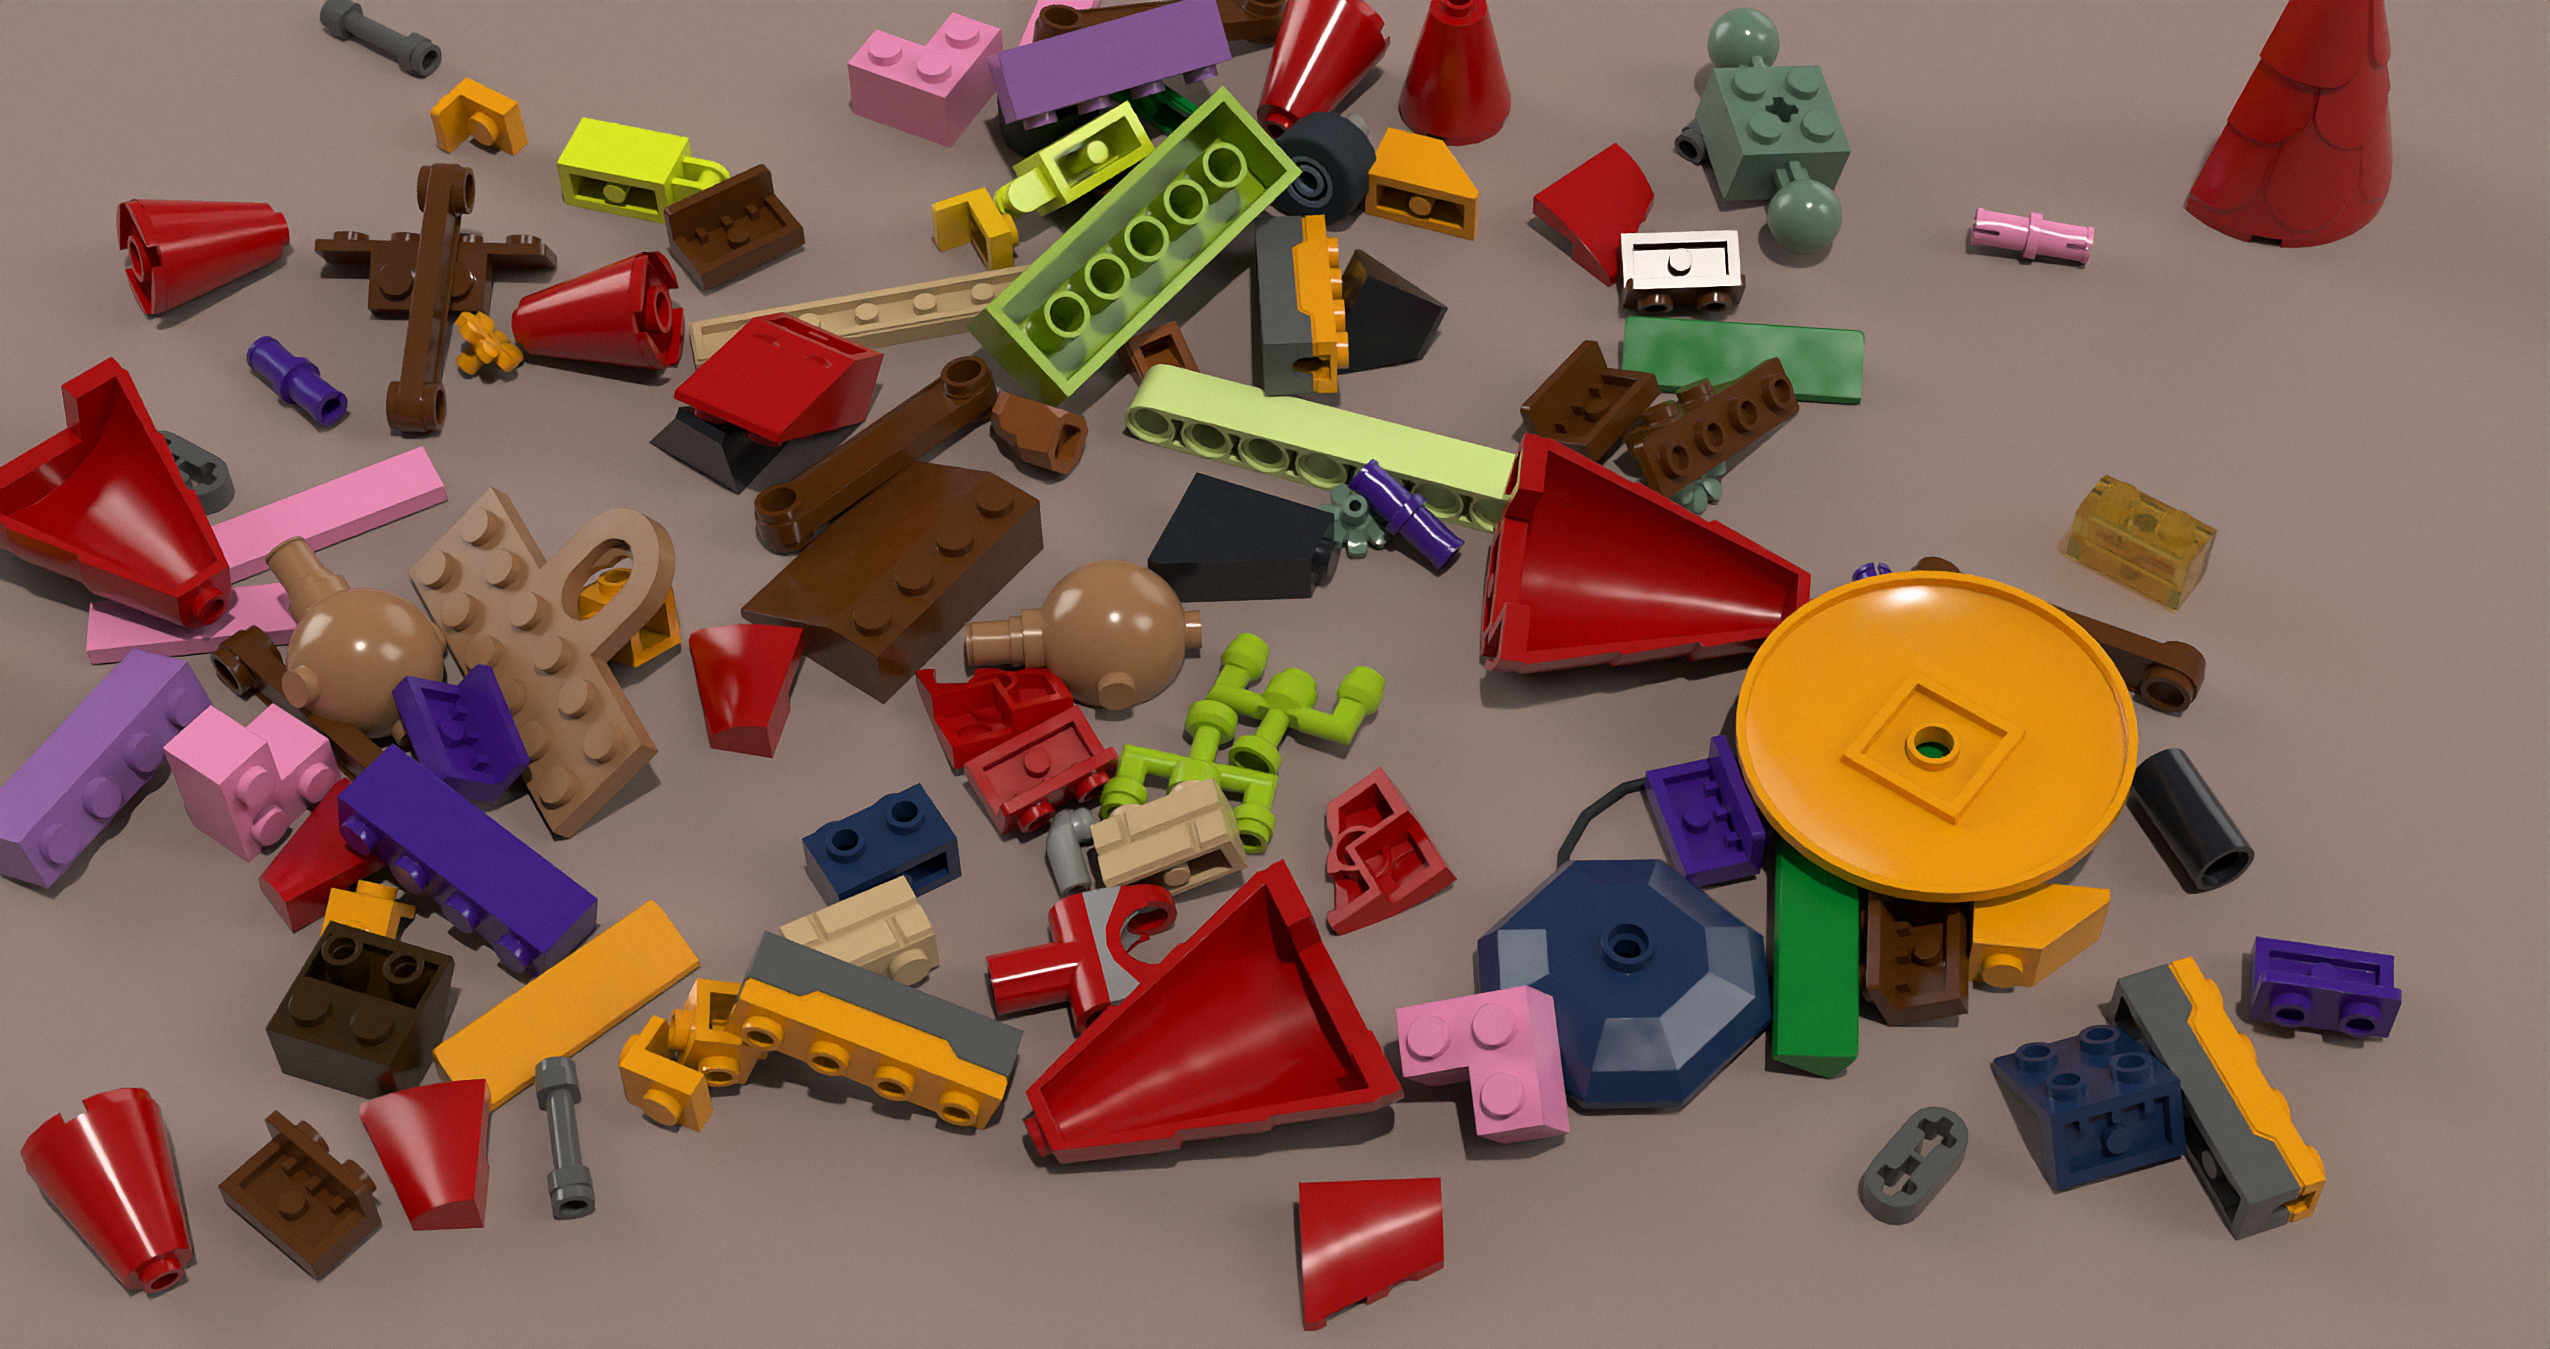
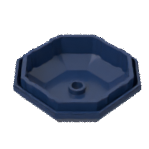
[1477,859,1772,1109]

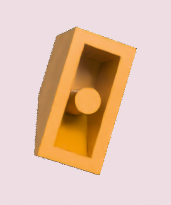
[1365,127,1479,241]
[1968,883,2111,988]

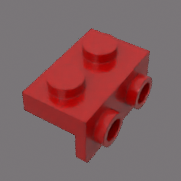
[963,704,1119,836]

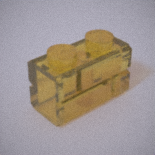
[2066,474,2218,611]

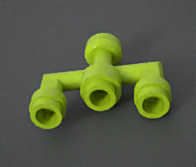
[1205,633,1386,774]
[1100,700,1279,854]

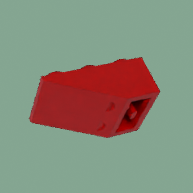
[673,312,884,447]

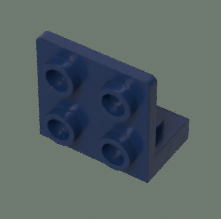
[1993,1025,2187,1190]

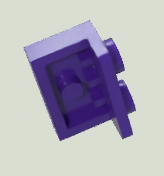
[392,664,530,803]
[1644,735,1772,887]
[2249,936,2402,1038]

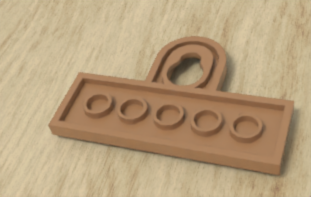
[408,487,675,839]

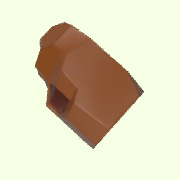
[990,390,1089,475]

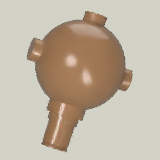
[265,536,446,746]
[965,559,1202,710]

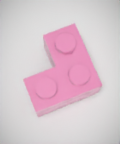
[847,12,1003,148]
[163,703,342,863]
[1395,985,1570,1144]

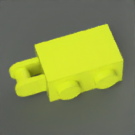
[993,101,1155,219]
[556,117,730,224]

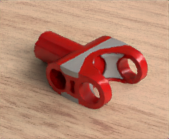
[986,884,1178,1034]

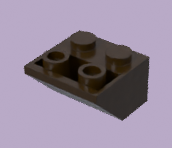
[265,920,455,1100]

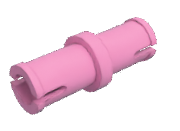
[1970,207,2094,264]

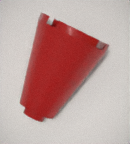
[1257,0,1391,140]
[1399,0,1511,147]
[116,199,290,315]
[511,251,685,370]
[20,1088,192,1293]

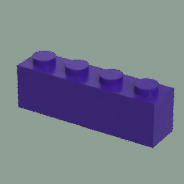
[337,743,598,978]

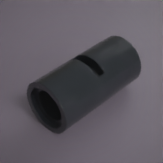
[2130,748,2255,891]

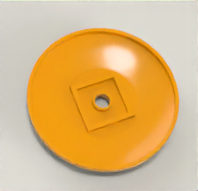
[1736,570,2139,903]

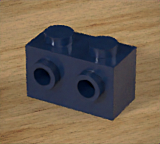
[802,783,962,906]

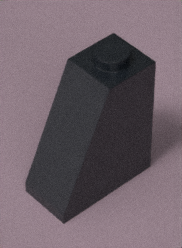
[1147,472,1341,603]

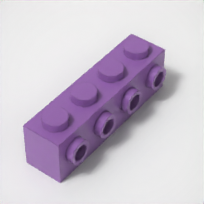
[987,0,1232,130]
[0,648,214,888]

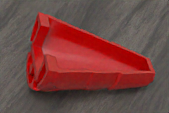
[2185,0,2393,248]
[0,357,231,629]
[1481,433,1813,675]
[1024,859,1404,1165]

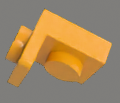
[430,77,528,156]

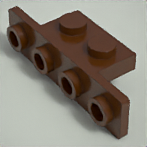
[315,231,557,316]
[1623,357,1799,498]

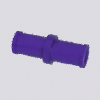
[246,336,348,426]
[1348,459,1465,571]

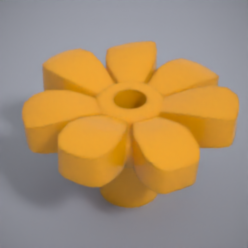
[455,311,524,375]

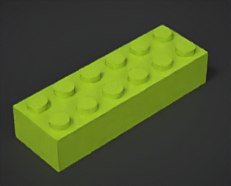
[965,86,1303,407]

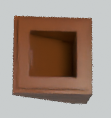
[1116,320,1200,387]

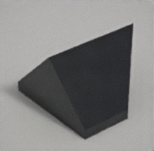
[1337,249,1448,375]
[649,406,790,495]

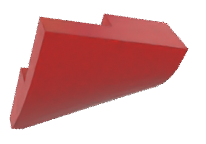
[1532,142,1654,288]
[688,624,806,759]
[915,668,1074,769]
[1327,766,1457,936]
[258,777,387,932]
[359,1078,491,1231]
[1299,1177,1444,1331]

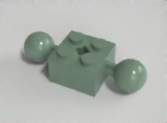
[1695,8,1851,254]

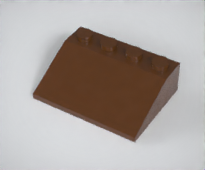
[740,461,1044,704]

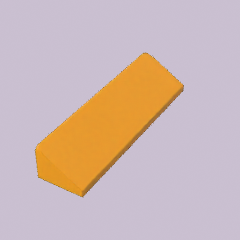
[432,900,700,1113]

